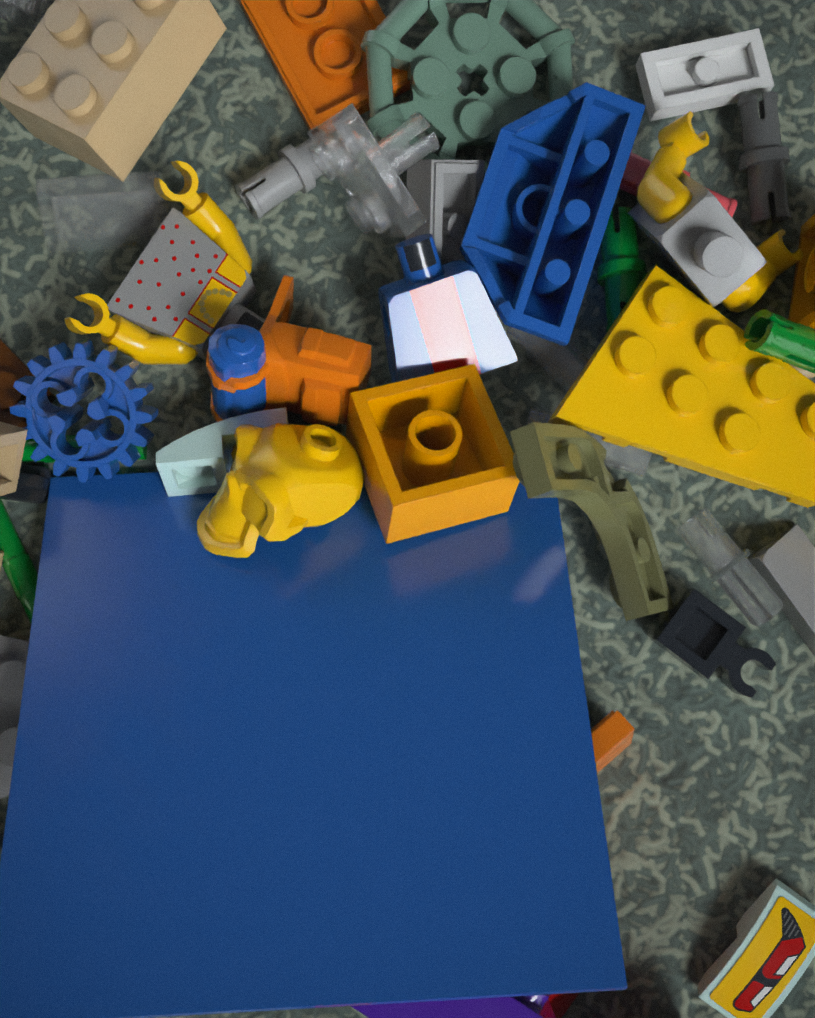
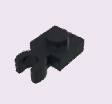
[651,588,776,697]

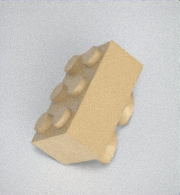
[0,0,227,182]

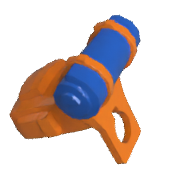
[206,275,372,426]

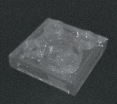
[307,103,439,238]

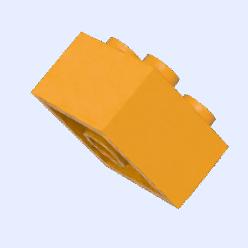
[346,364,520,544]

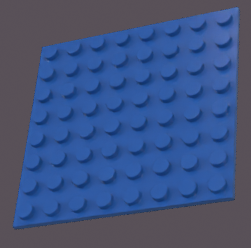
[0,472,628,1018]

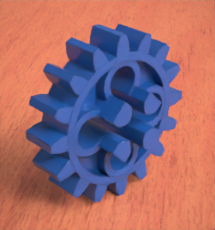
[10,339,158,483]

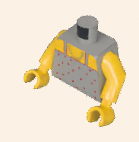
[628,111,803,312]
[65,161,265,365]

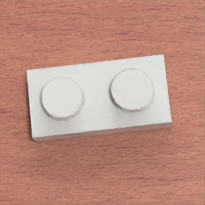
[635,28,774,122]

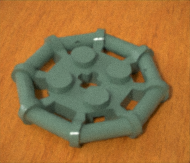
[361,0,575,174]

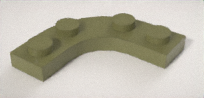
[510,422,674,621]

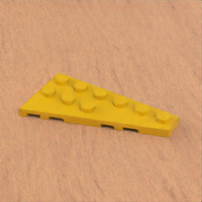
[548,265,815,508]

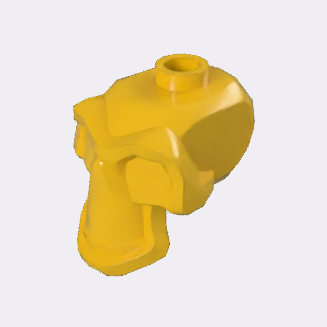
[197,423,364,558]

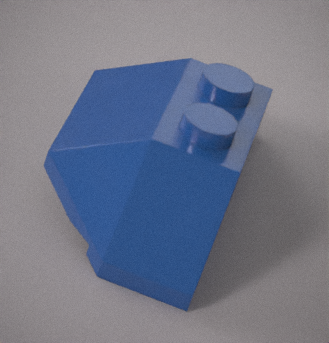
[459,82,646,347]

